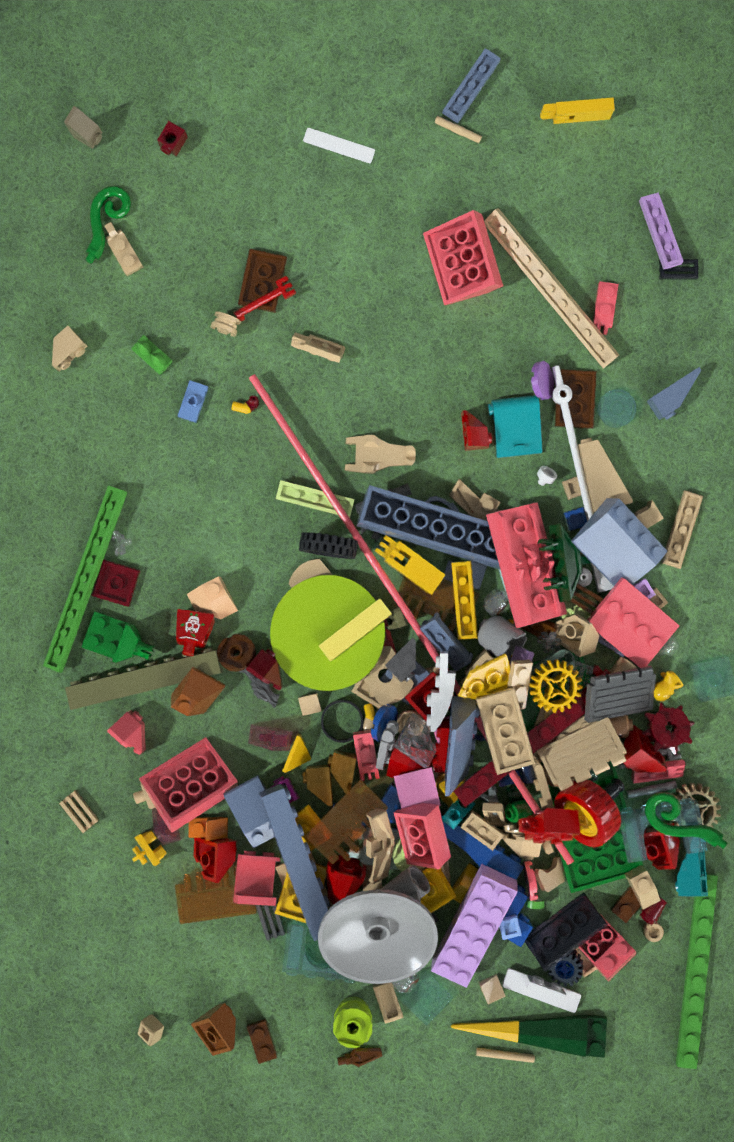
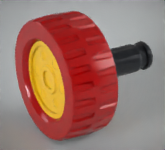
[554,778,625,847]

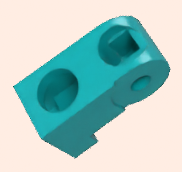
[442,799,475,830]

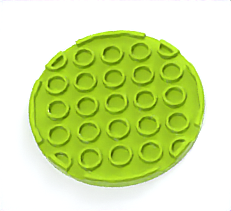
[270,575,386,691]

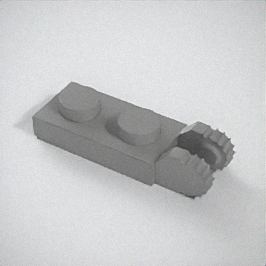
[376,720,399,770]

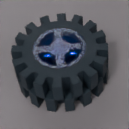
[548,950,583,987]

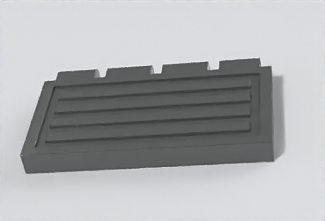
[584,666,656,723]

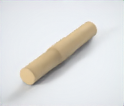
[435,116,482,143]

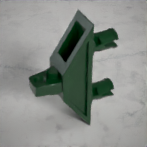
[537,523,591,602]

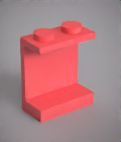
[233,851,280,906]

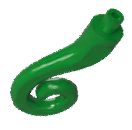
[85,186,131,264]
[645,792,728,849]

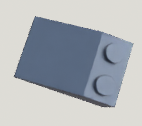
[223,776,274,848]

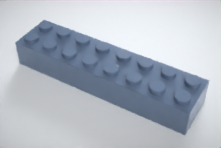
[356,485,500,569]

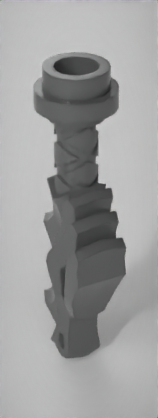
[239,669,280,708]

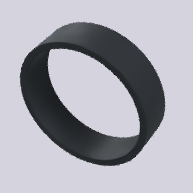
[321,699,363,743]

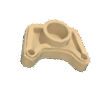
[534,857,565,892]

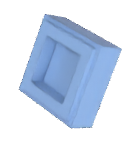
[499,915,522,940]

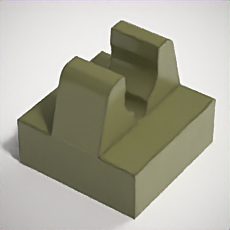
[386,607,407,630]

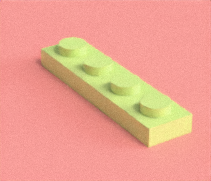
[276,480,355,518]

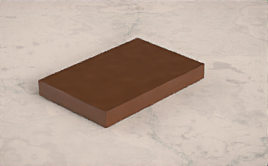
[238,249,287,313]
[554,369,596,429]

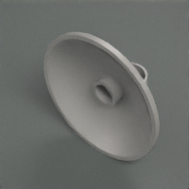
[318,866,438,984]

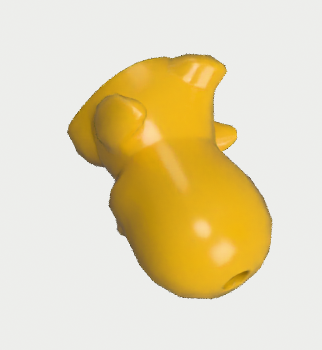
[654,671,683,702]

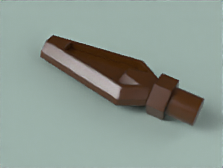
[337,1048,382,1067]

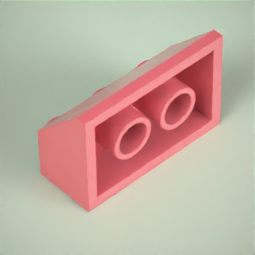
[394,803,451,869]

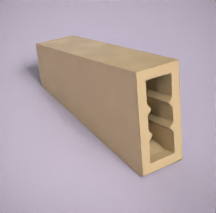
[578,438,633,512]

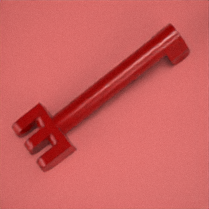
[233,276,296,322]

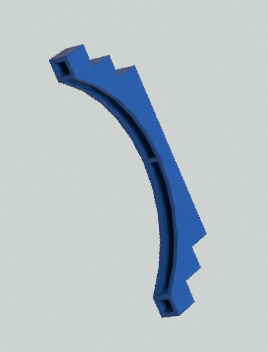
[322,783,533,947]

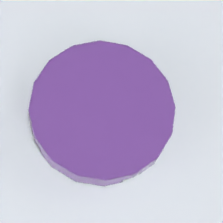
[531,361,554,400]

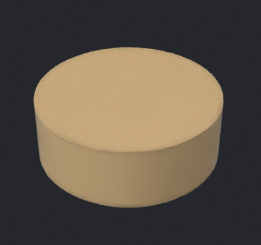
[643,922,664,942]

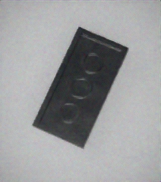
[525,892,608,972]

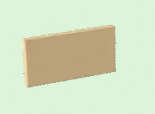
[476,687,535,775]

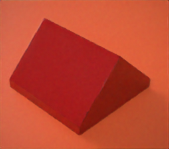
[404,671,455,722]

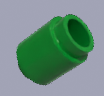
[505,799,534,823]

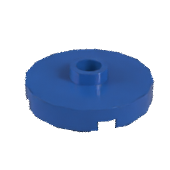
[371,704,398,742]

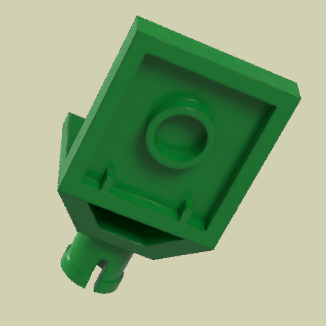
[81,611,154,663]

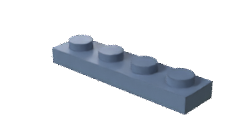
[442,48,501,124]

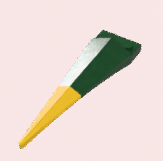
[451,1014,607,1058]

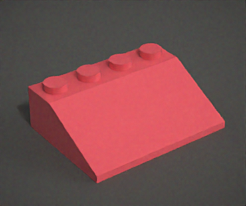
[423,210,503,306]
[139,737,238,833]

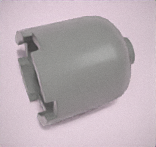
[478,616,527,662]

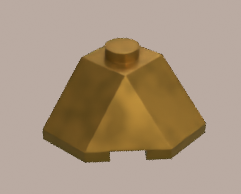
[327,750,357,795]

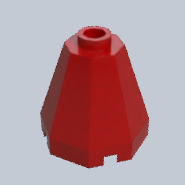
[326,854,367,904]

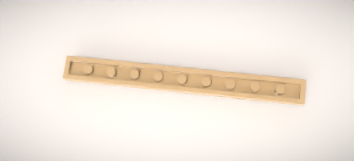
[484,208,619,369]

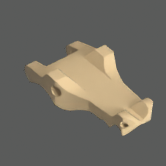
[345,435,416,474]

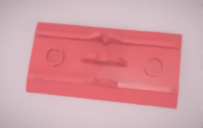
[486,502,567,628]

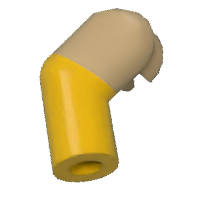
[362,704,376,731]

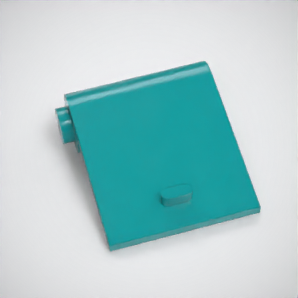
[488,395,542,458]

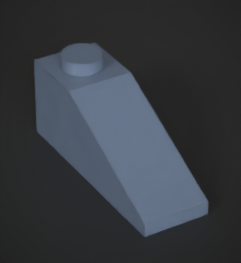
[647,367,701,420]

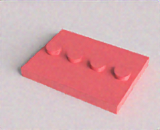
[587,577,679,668]

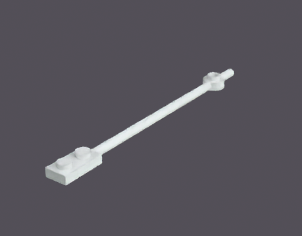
[552,366,614,592]

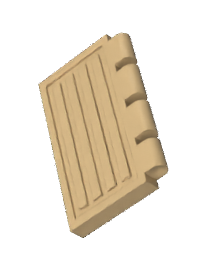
[537,717,626,791]

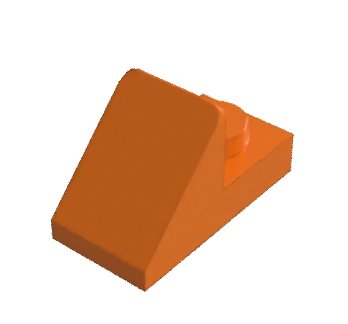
[189,817,228,841]

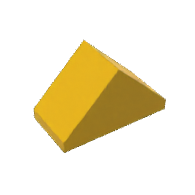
[452,863,479,904]

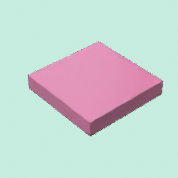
[393,767,441,809]

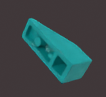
[675,837,708,897]

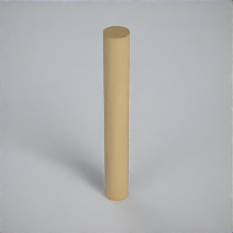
[476,1048,535,1063]

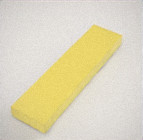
[319,599,392,661]

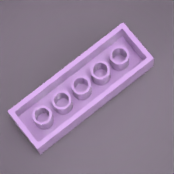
[431,864,518,988]

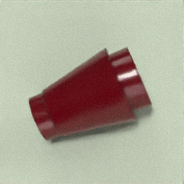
[639,896,667,926]

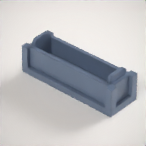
[420,612,473,671]

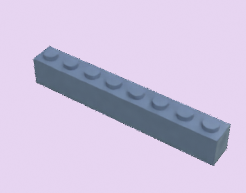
[259,784,330,942]

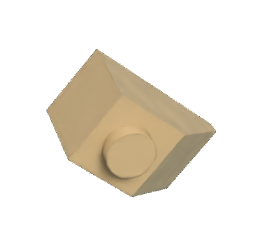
[625,865,660,909]

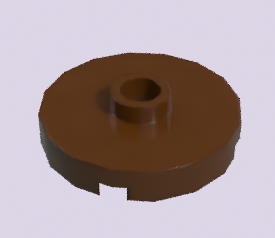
[217,634,256,672]

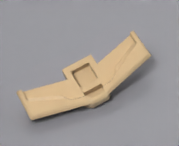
[449,479,502,521]
[366,808,395,884]

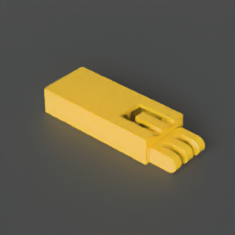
[540,98,615,124]
[375,535,445,595]

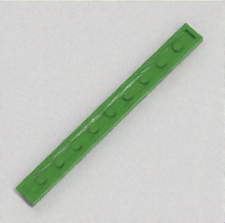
[43,485,128,673]
[676,873,718,1069]

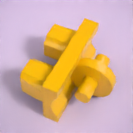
[132,830,167,866]

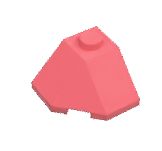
[107,710,146,755]

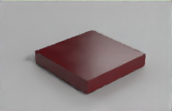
[92,560,141,607]

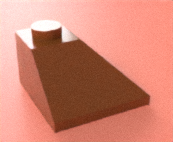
[171,667,225,716]
[191,1003,236,1056]

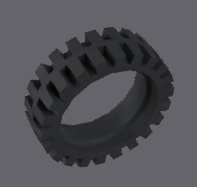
[299,532,358,559]

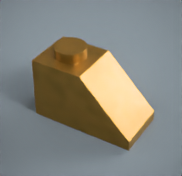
[303,765,333,806]

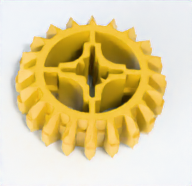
[529,659,582,713]

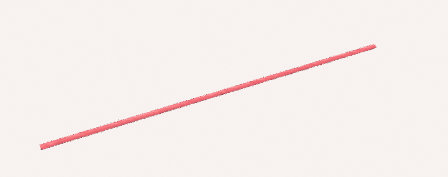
[249,374,574,865]

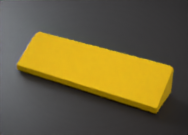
[451,561,478,640]

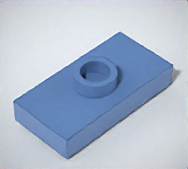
[178,380,209,423]

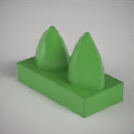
[131,335,173,375]

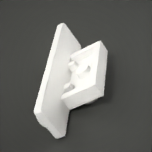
[503,968,581,1013]

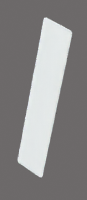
[303,128,375,163]

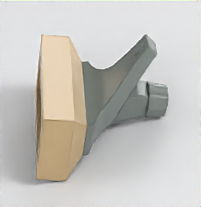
[479,786,507,827]

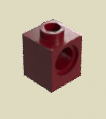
[157,120,188,157]

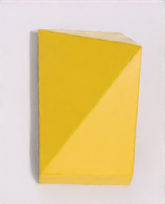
[282,733,311,773]

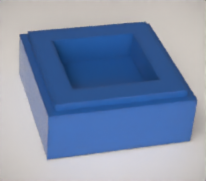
[564,508,587,531]

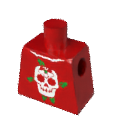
[176,609,215,656]

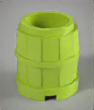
[333,997,372,1048]

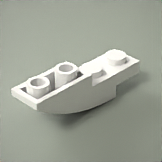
[427,651,456,732]

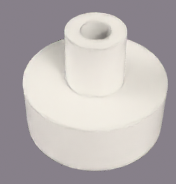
[537,466,557,486]
[578,568,592,587]

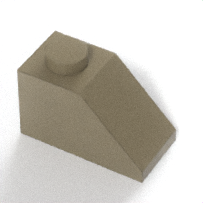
[64,106,102,149]

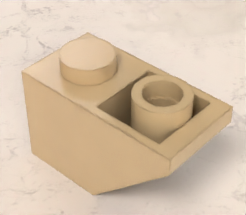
[52,326,88,372]

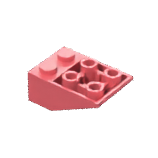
[578,914,636,981]

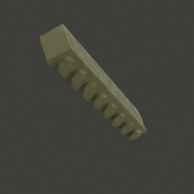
[65,647,223,710]

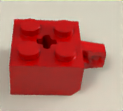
[518,808,580,844]

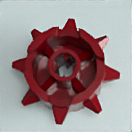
[642,702,695,755]

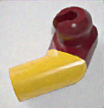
[231,395,259,414]

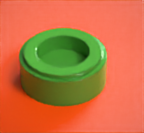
[525,897,545,909]

